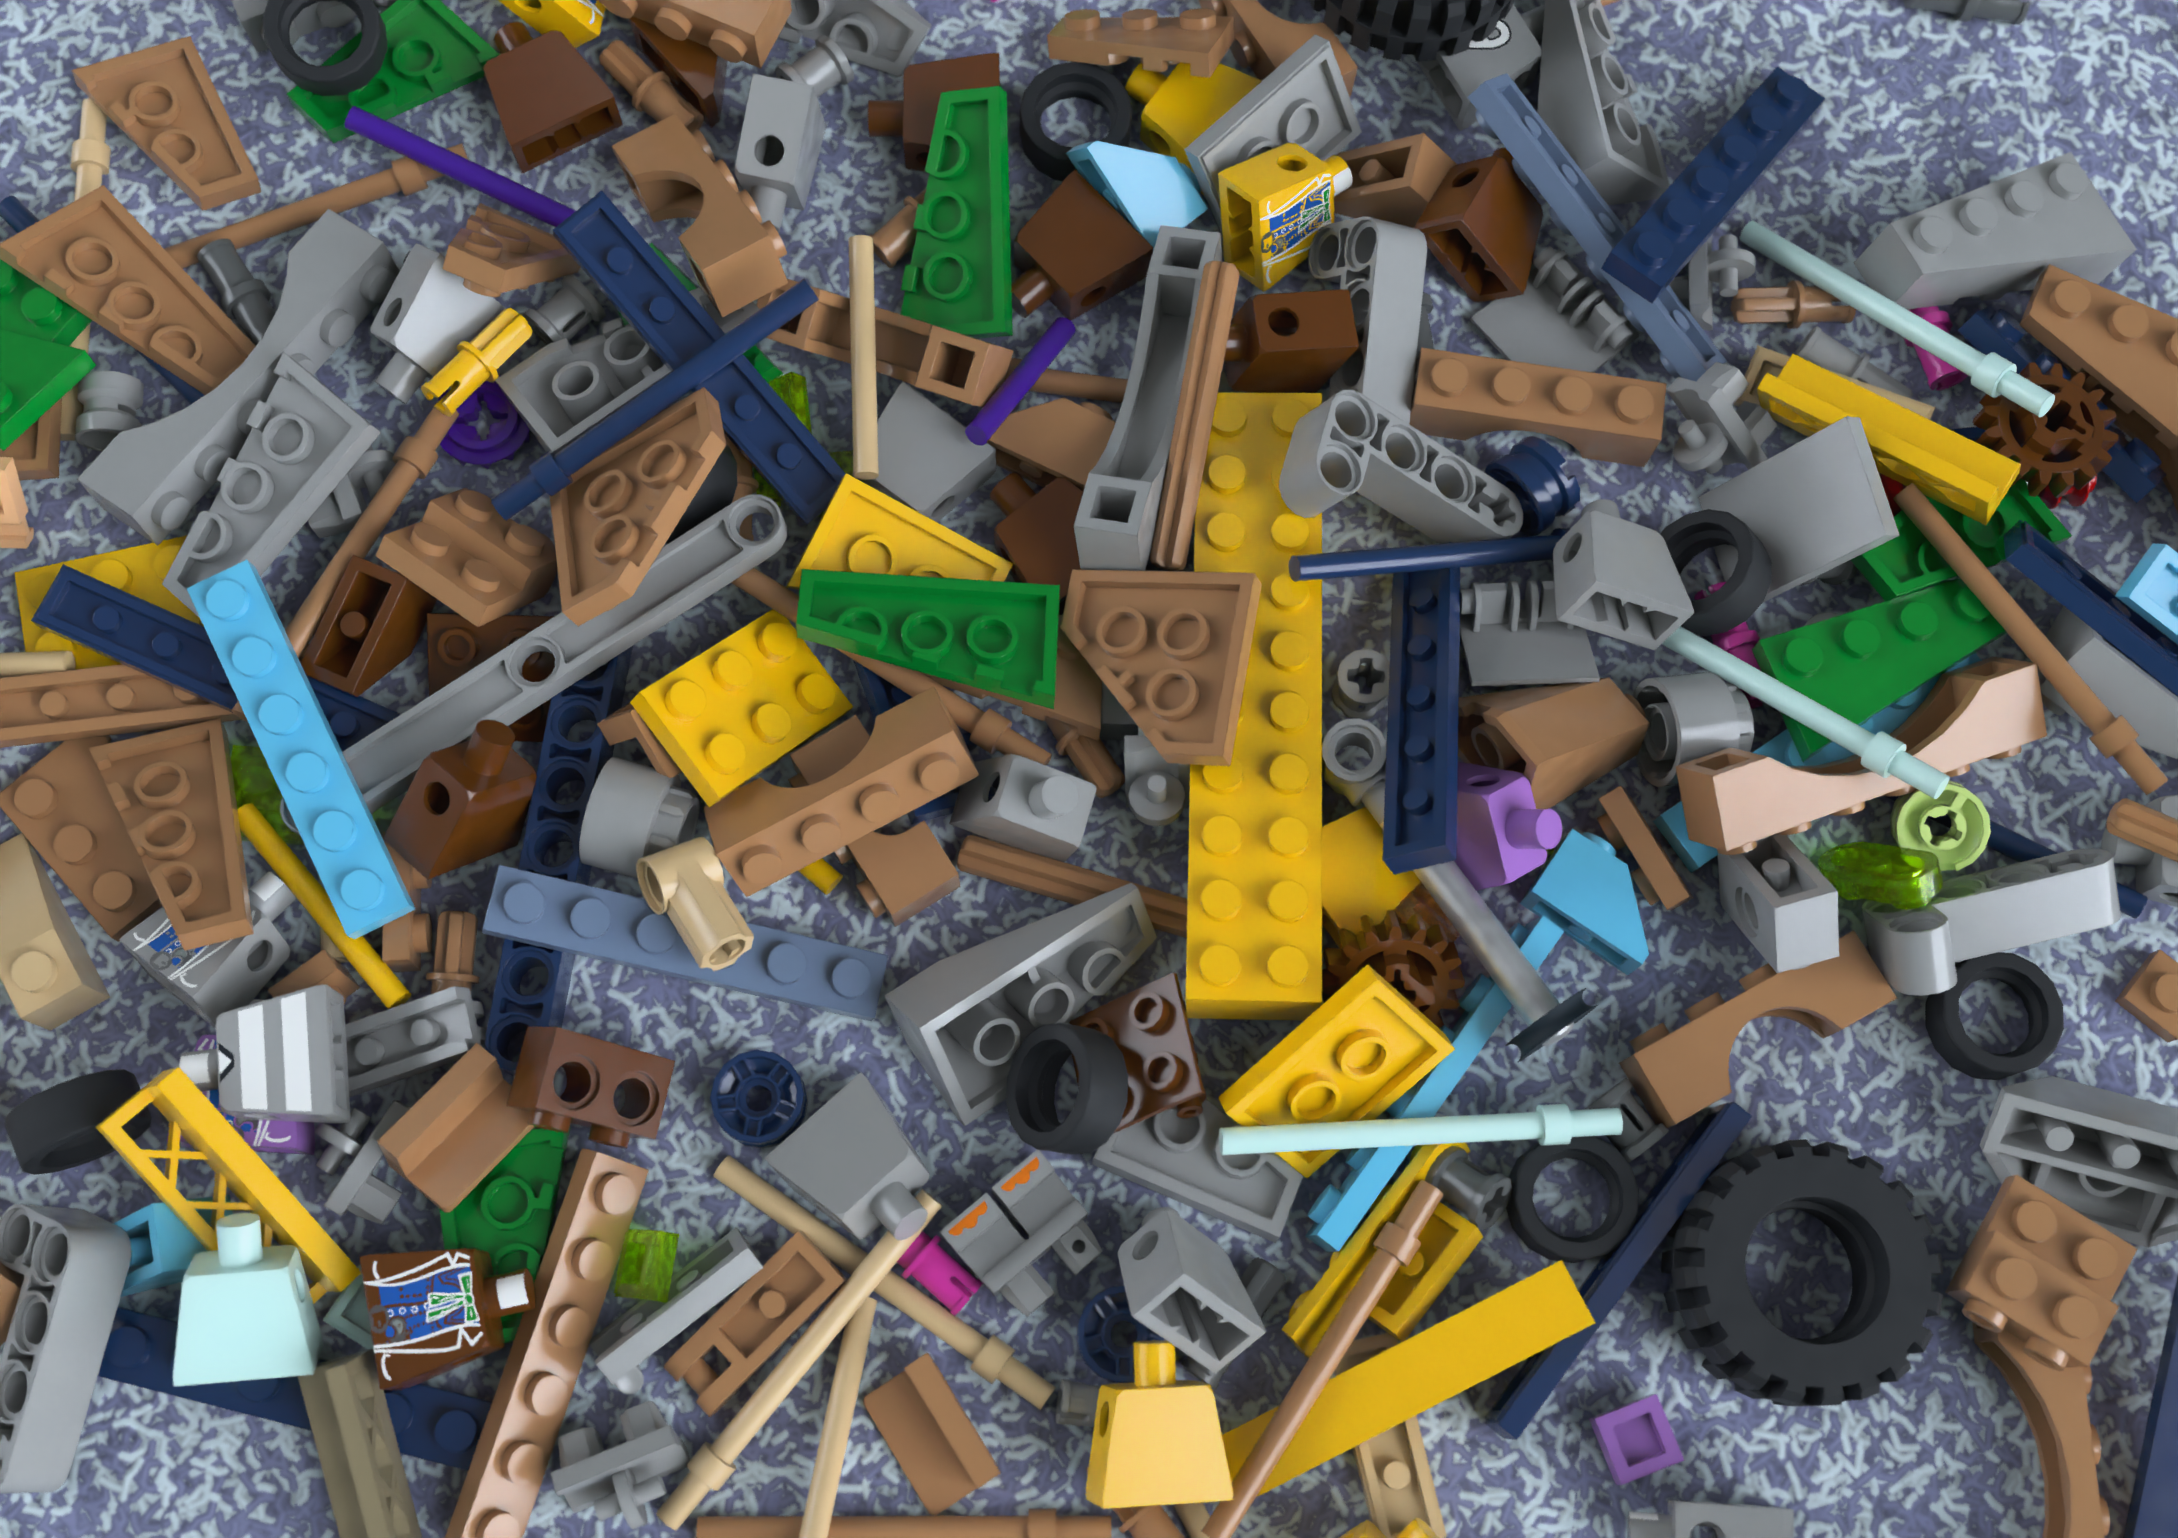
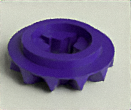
[438,375,530,470]

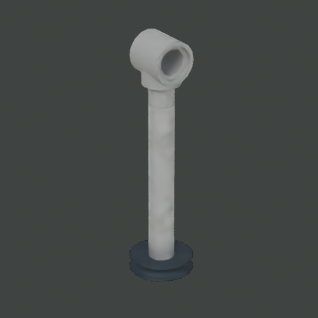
[1322,719,1598,1062]

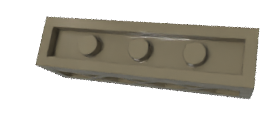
[298,1348,422,1538]

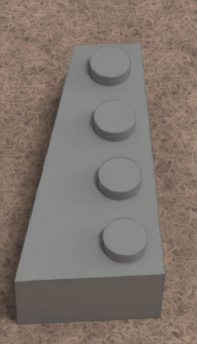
[1854,152,2137,309]

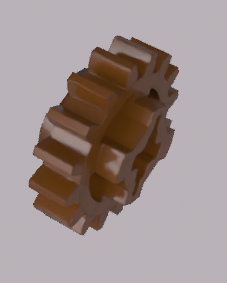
[1973,362,2119,498]
[1322,910,1465,1029]

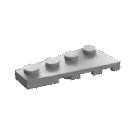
[162,352,381,618]

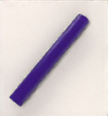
[965,317,1076,446]

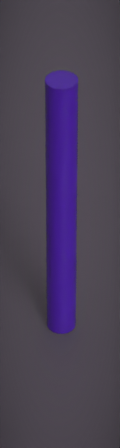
[344,106,576,227]

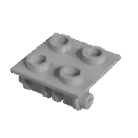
[1470,246,1640,373]
[1460,580,1600,687]

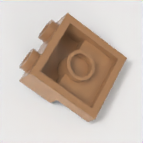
[375,488,558,627]
[1945,1174,2137,1371]

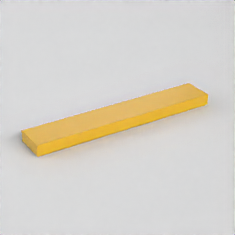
[1222,1260,1595,1497]

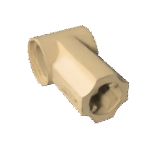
[636,837,754,972]

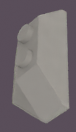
[1979,1076,2178,1247]

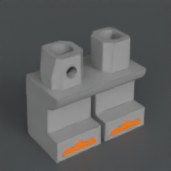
[939,1150,1102,1317]

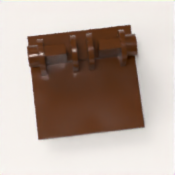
[427,613,555,742]
[1069,972,1207,1133]

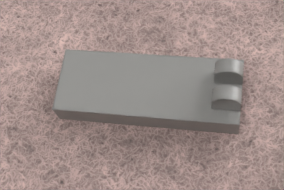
[345,986,487,1098]
[589,1227,764,1394]

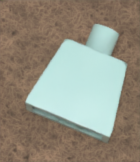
[173,1213,323,1386]

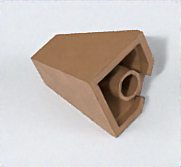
[1458,677,1650,809]

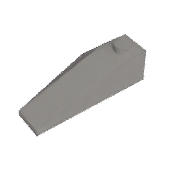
[495,287,760,454]
[2031,606,2178,759]

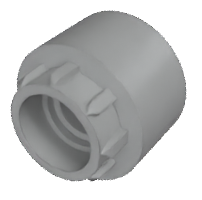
[1633,672,1754,787]
[579,757,700,879]

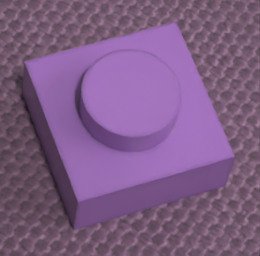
[1589,1394,1684,1485]

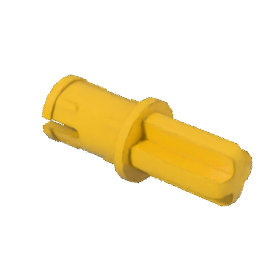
[421,308,533,417]

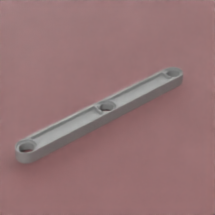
[280,494,787,836]

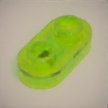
[1818,842,1943,910]

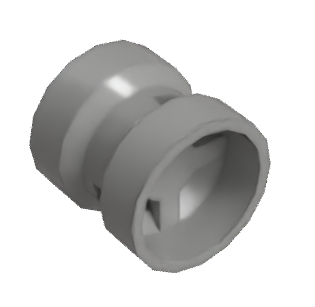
[75,370,144,451]

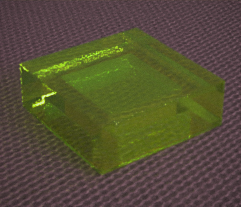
[614,1229,679,1303]

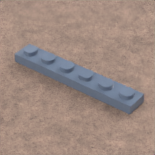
[1468,73,1727,382]
[482,865,888,1021]

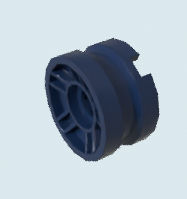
[1484,436,1580,536]
[710,1050,808,1149]
[1077,1286,1165,1383]

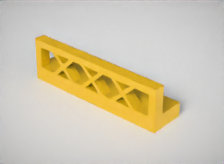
[1757,353,2021,525]
[96,1067,362,1304]

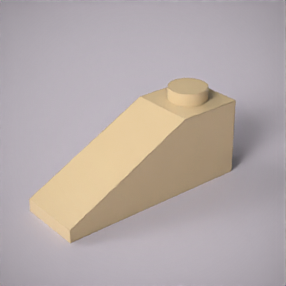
[0,833,110,1031]

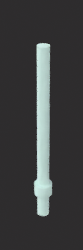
[1740,221,2055,417]
[1662,626,1950,799]
[1219,1104,1623,1155]

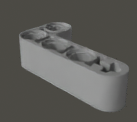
[1308,216,1427,424]
[1279,390,1523,544]
[1862,848,2121,995]
[0,1204,132,1494]

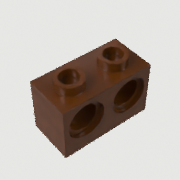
[506,1027,675,1149]

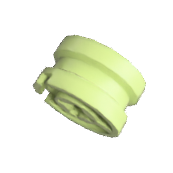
[1890,780,1991,873]

